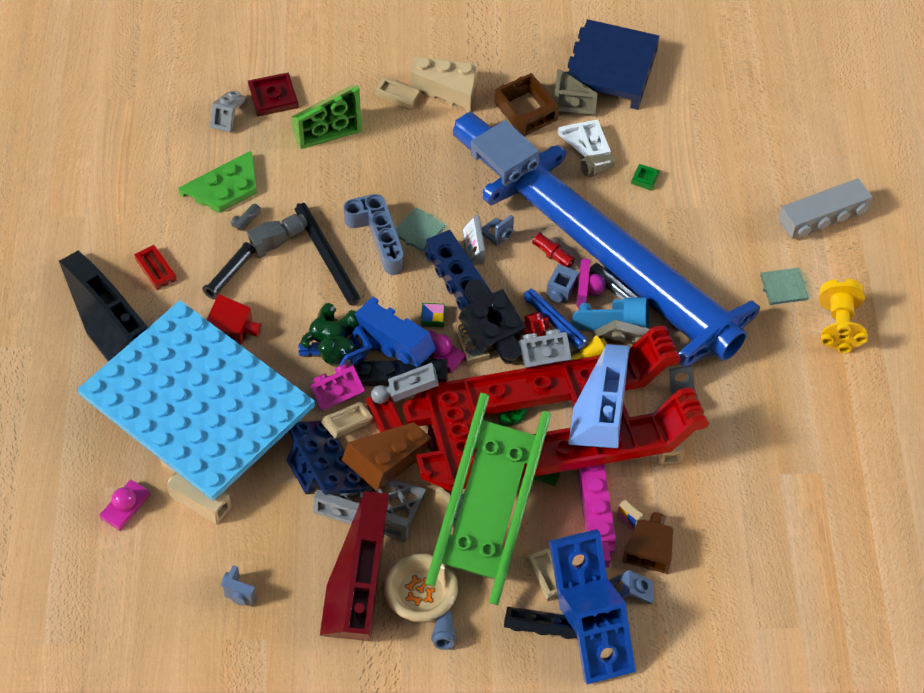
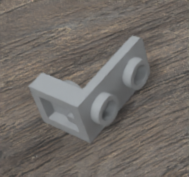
[210,91,247,132]

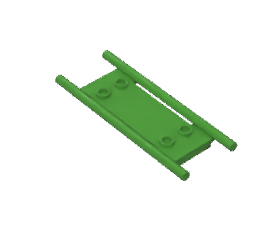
[425,393,552,606]

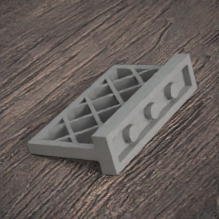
[313,478,426,542]

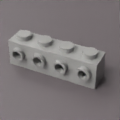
[779,178,872,239]

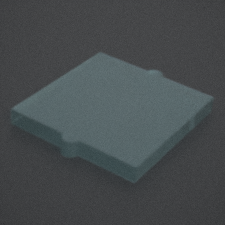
[396,207,446,252]
[760,268,809,305]

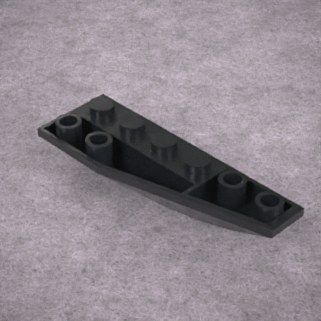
[59,250,148,362]

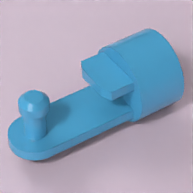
[572,297,649,331]

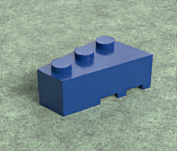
[355,296,436,367]

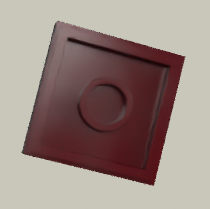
[248,72,299,117]

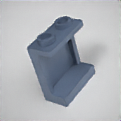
[471,120,539,186]

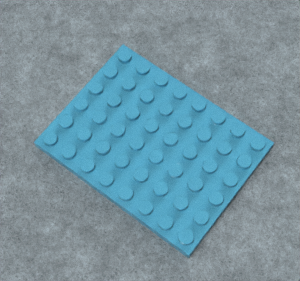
[77,300,315,501]

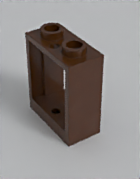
[495,73,559,136]

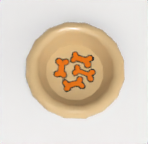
[383,553,458,622]

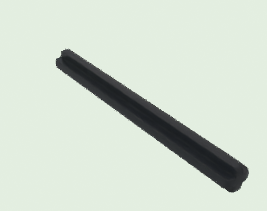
[295,203,361,305]

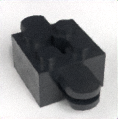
[458,279,526,364]

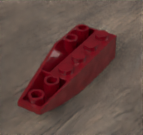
[320,491,390,641]

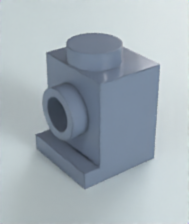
[546,264,579,303]

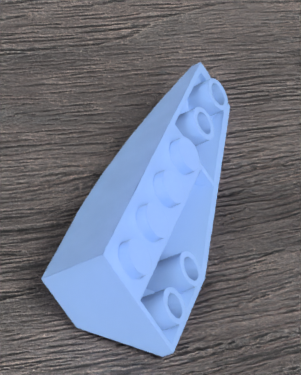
[569,344,630,448]

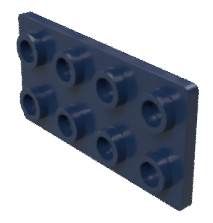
[286,421,367,495]

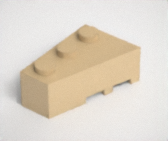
[411,56,477,112]

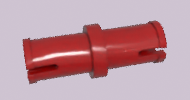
[532,232,575,268]

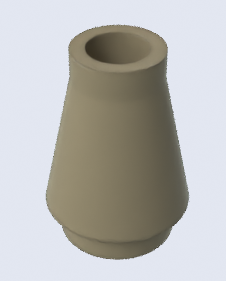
[581,154,615,177]

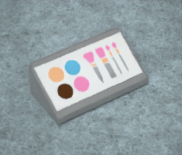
[462,215,485,265]

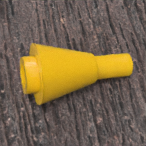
[571,335,607,360]

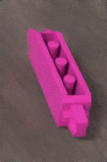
[577,464,616,567]

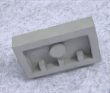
[518,329,572,368]

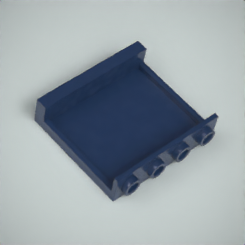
[565,19,660,110]

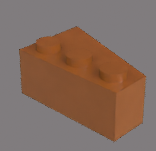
[342,422,431,491]

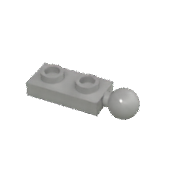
[371,363,439,404]

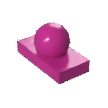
[577,259,606,309]
[429,329,466,373]
[100,479,151,531]

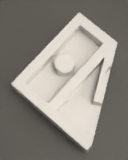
[558,119,611,157]

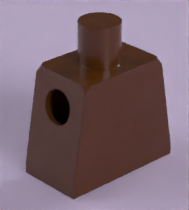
[622,512,673,574]

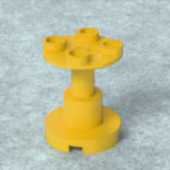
[818,278,868,354]

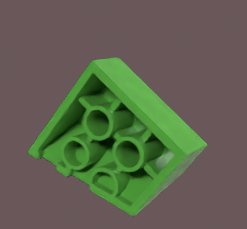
[291,85,362,149]

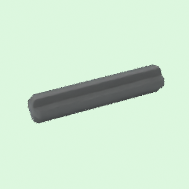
[589,263,639,299]

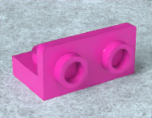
[310,363,365,411]

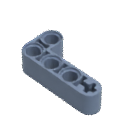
[344,194,404,275]

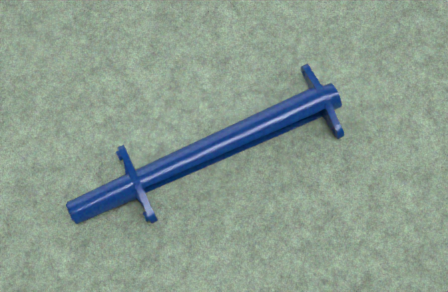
[453,111,760,367]

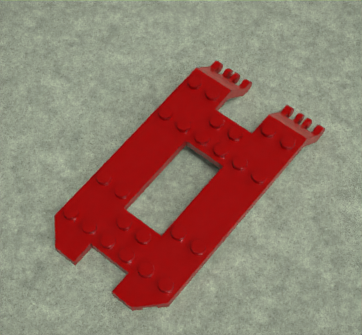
[403,326,709,491]

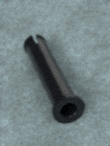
[202,242,255,300]

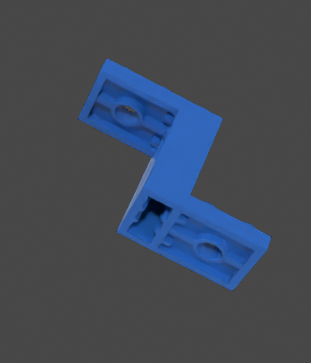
[549,529,636,684]

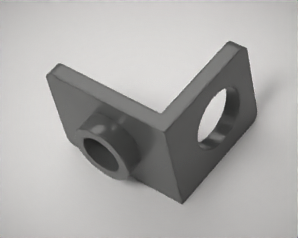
[669,365,699,400]

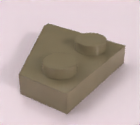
[554,69,598,115]
[593,320,650,345]

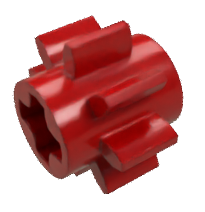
[523,312,550,337]

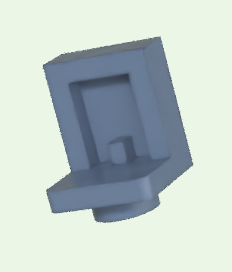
[221,565,257,607]

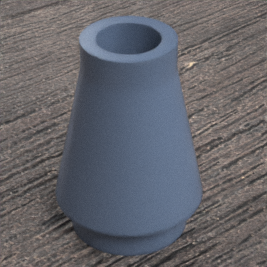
[431,610,457,650]

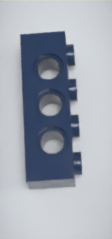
[424,229,493,311]

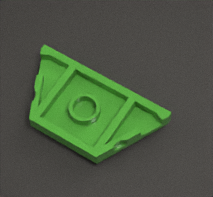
[178,151,257,213]

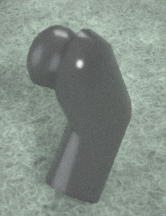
[231,204,261,230]

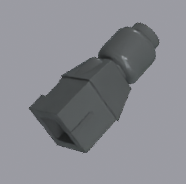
[247,214,308,258]

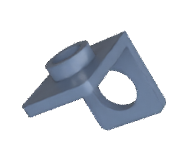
[482,215,514,246]
[609,570,654,604]

